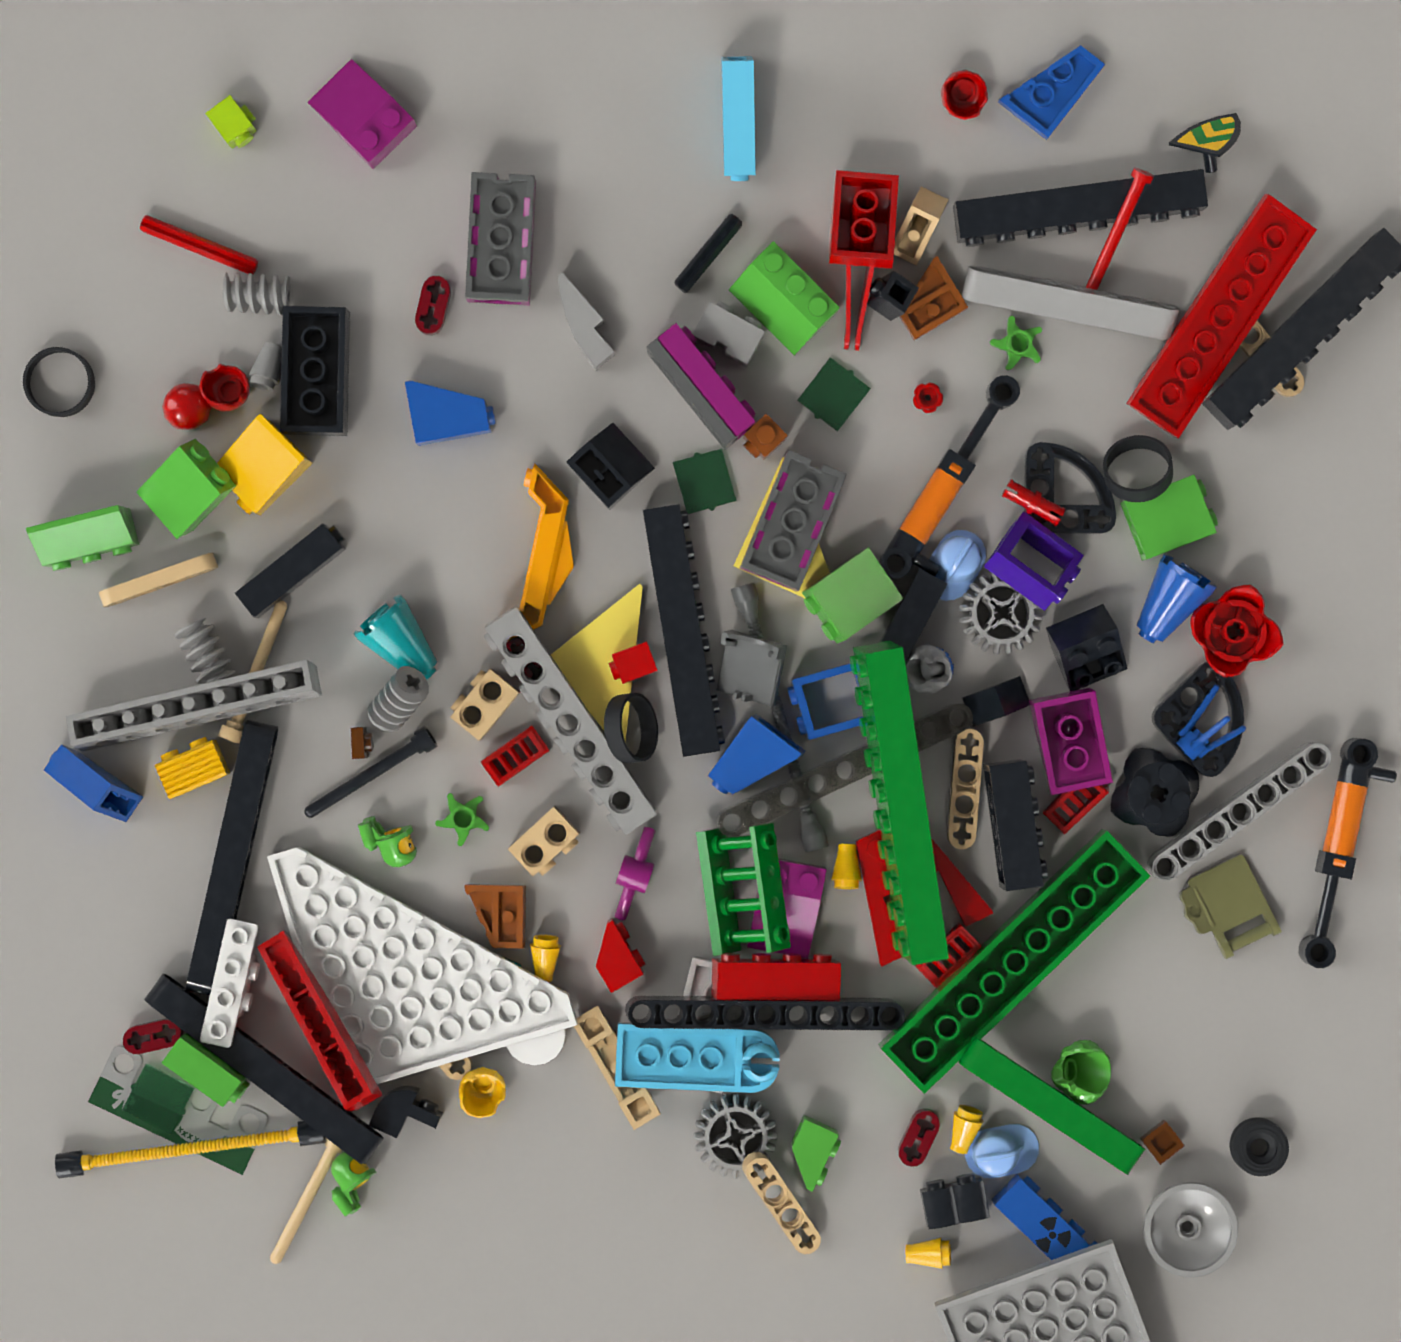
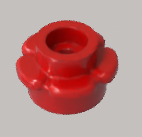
[913,382,943,413]

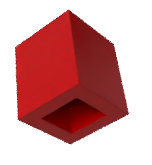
[608,641,658,684]

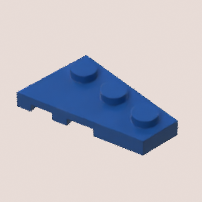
[998,45,1105,140]

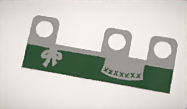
[88,1046,268,1175]

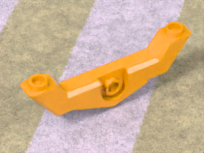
[507,463,574,641]

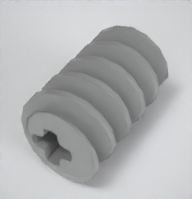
[223,272,291,315]
[174,618,236,684]
[367,666,429,732]

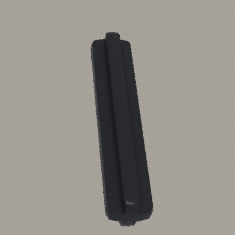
[674,214,742,293]

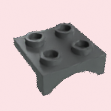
[716,630,787,707]

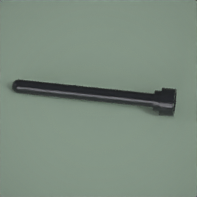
[304,726,438,818]

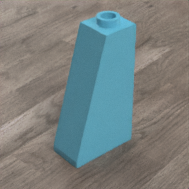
[721,56,756,181]

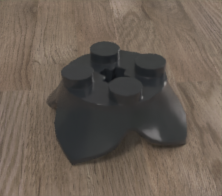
[1110,748,1199,837]

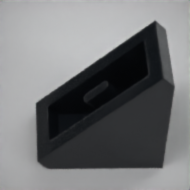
[962,676,1030,727]

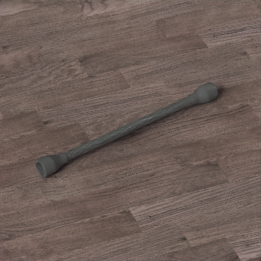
[731,583,829,852]

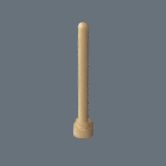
[218,600,287,744]
[270,1138,342,1264]

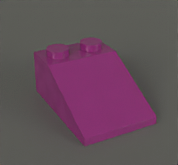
[307,59,417,169]
[1029,687,1113,795]
[747,858,827,959]

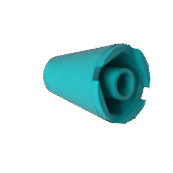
[353,594,438,680]

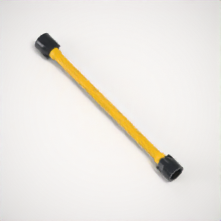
[55,1121,326,1179]

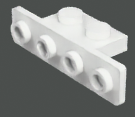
[200,919,260,1048]

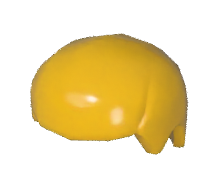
[458,1067,506,1118]

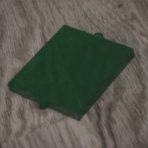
[797,357,871,432]
[672,448,737,515]
[122,1063,195,1135]

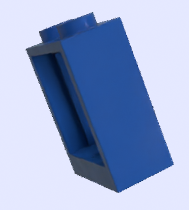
[787,663,863,740]

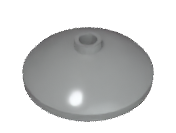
[1143,1182,1238,1277]

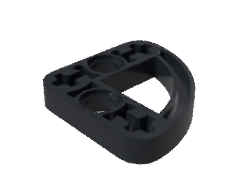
[1024,442,1116,534]
[1151,662,1244,777]

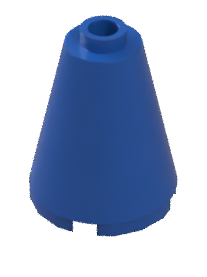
[1137,554,1217,644]

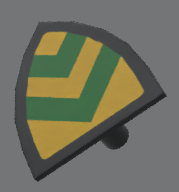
[1169,113,1241,173]

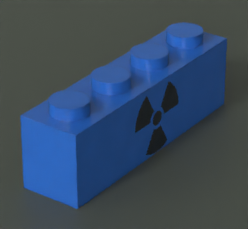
[991,1174,1098,1260]

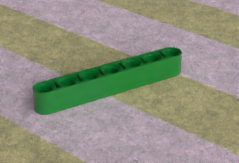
[958,1037,1146,1175]

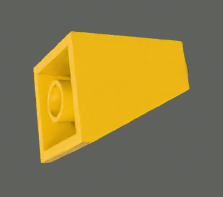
[217,414,313,516]

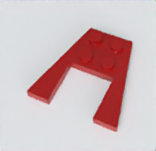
[855,829,994,967]

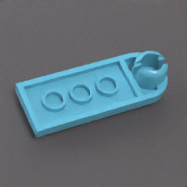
[615,1022,780,1093]

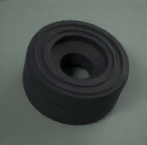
[1229,1118,1289,1176]

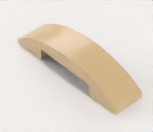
[574,1006,661,1130]

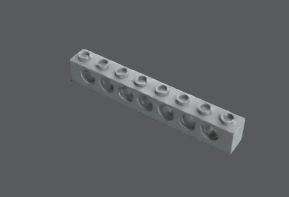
[484,605,657,835]
[66,660,322,752]

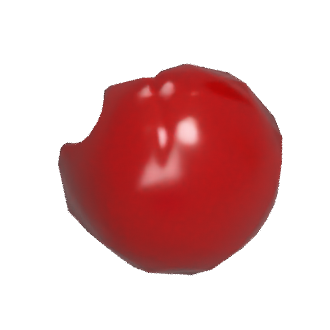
[941,69,988,120]
[199,364,251,412]
[162,383,212,430]

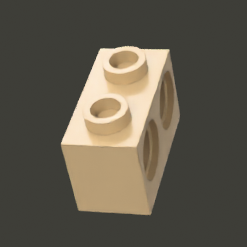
[450,669,521,741]
[508,806,580,876]

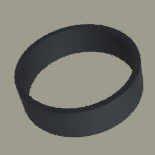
[23,347,95,417]
[1103,435,1173,502]
[604,693,658,763]

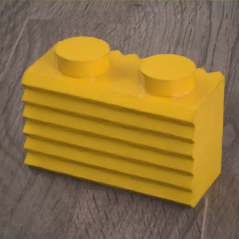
[155,737,231,799]

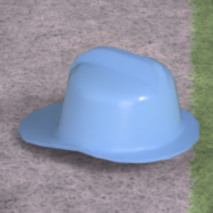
[930,530,986,601]
[965,1124,1039,1178]

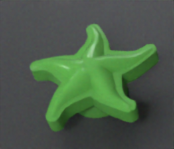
[989,316,1042,371]
[435,793,489,846]

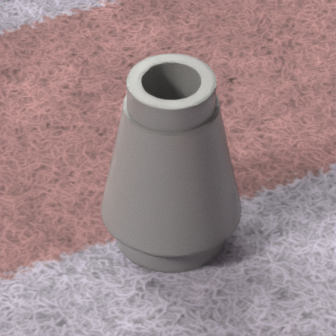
[248,342,282,391]

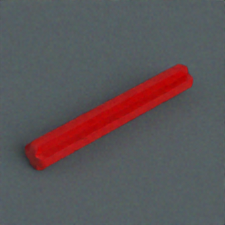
[140,215,259,275]

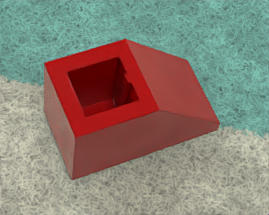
[596,918,646,993]

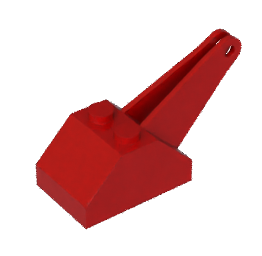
[829,170,899,351]

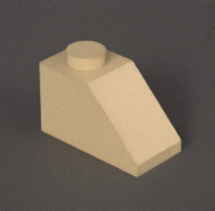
[894,186,949,266]

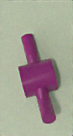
[615,827,656,921]

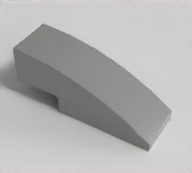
[558,272,615,371]

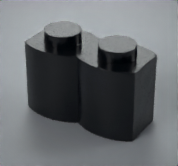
[920,1173,990,1229]

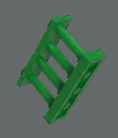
[696,822,791,956]

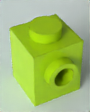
[205,95,257,149]

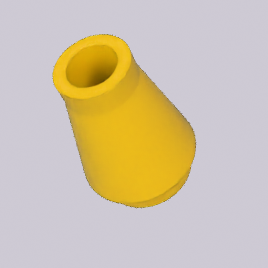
[831,844,862,890]
[530,934,561,982]
[950,1105,984,1154]
[905,1237,951,1269]

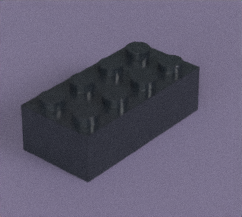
[280,306,350,436]
[983,759,1048,891]

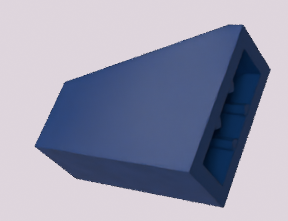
[405,381,496,446]
[708,714,806,795]
[44,745,143,822]

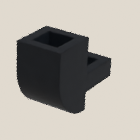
[368,1086,443,1138]

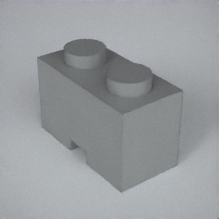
[693,301,765,368]

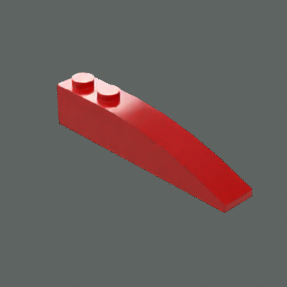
[257,931,382,1111]

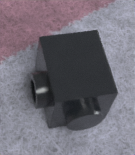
[867,271,919,321]

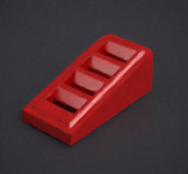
[480,725,550,787]
[1043,784,1109,835]
[914,922,982,988]

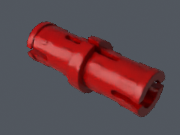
[1001,479,1066,526]

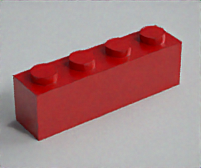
[711,953,841,1001]

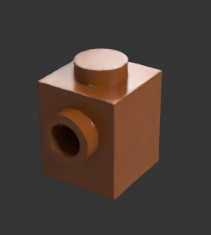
[743,413,788,460]

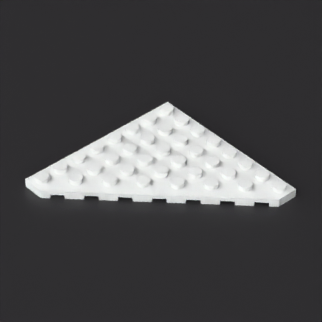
[267,847,578,1084]

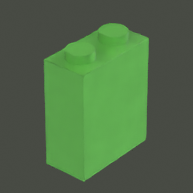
[136,438,236,539]
[1120,474,1218,561]
[802,547,904,644]
[162,1033,250,1107]

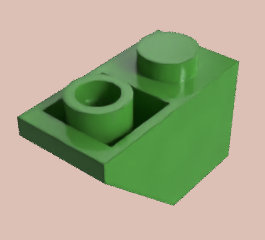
[791,1114,841,1192]

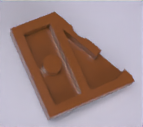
[899,256,968,341]
[465,884,526,949]

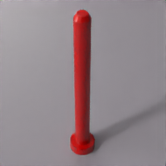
[1086,167,1154,290]

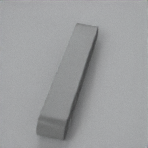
[962,266,1179,340]
[1147,742,1332,881]

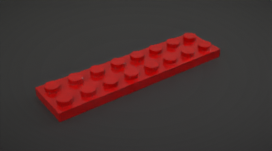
[1126,194,1317,439]

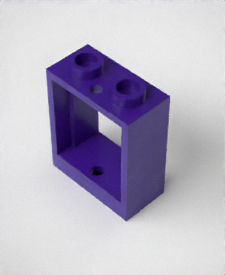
[984,511,1084,611]

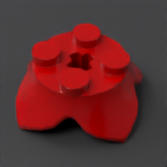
[1190,585,1284,677]

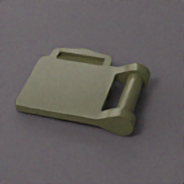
[1179,855,1282,959]

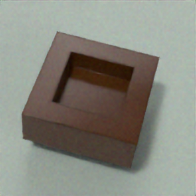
[351,727,373,759]
[1140,1120,1185,1165]

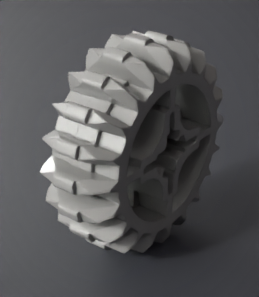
[959,572,1044,655]
[694,1093,778,1179]

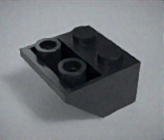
[566,423,655,510]
[1046,604,1128,691]

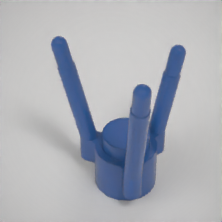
[1176,684,1246,761]

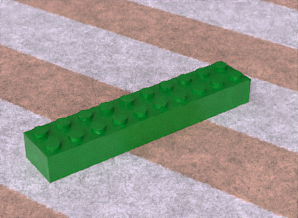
[850,641,949,965]
[878,829,1150,1094]

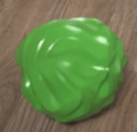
[1051,1040,1111,1105]

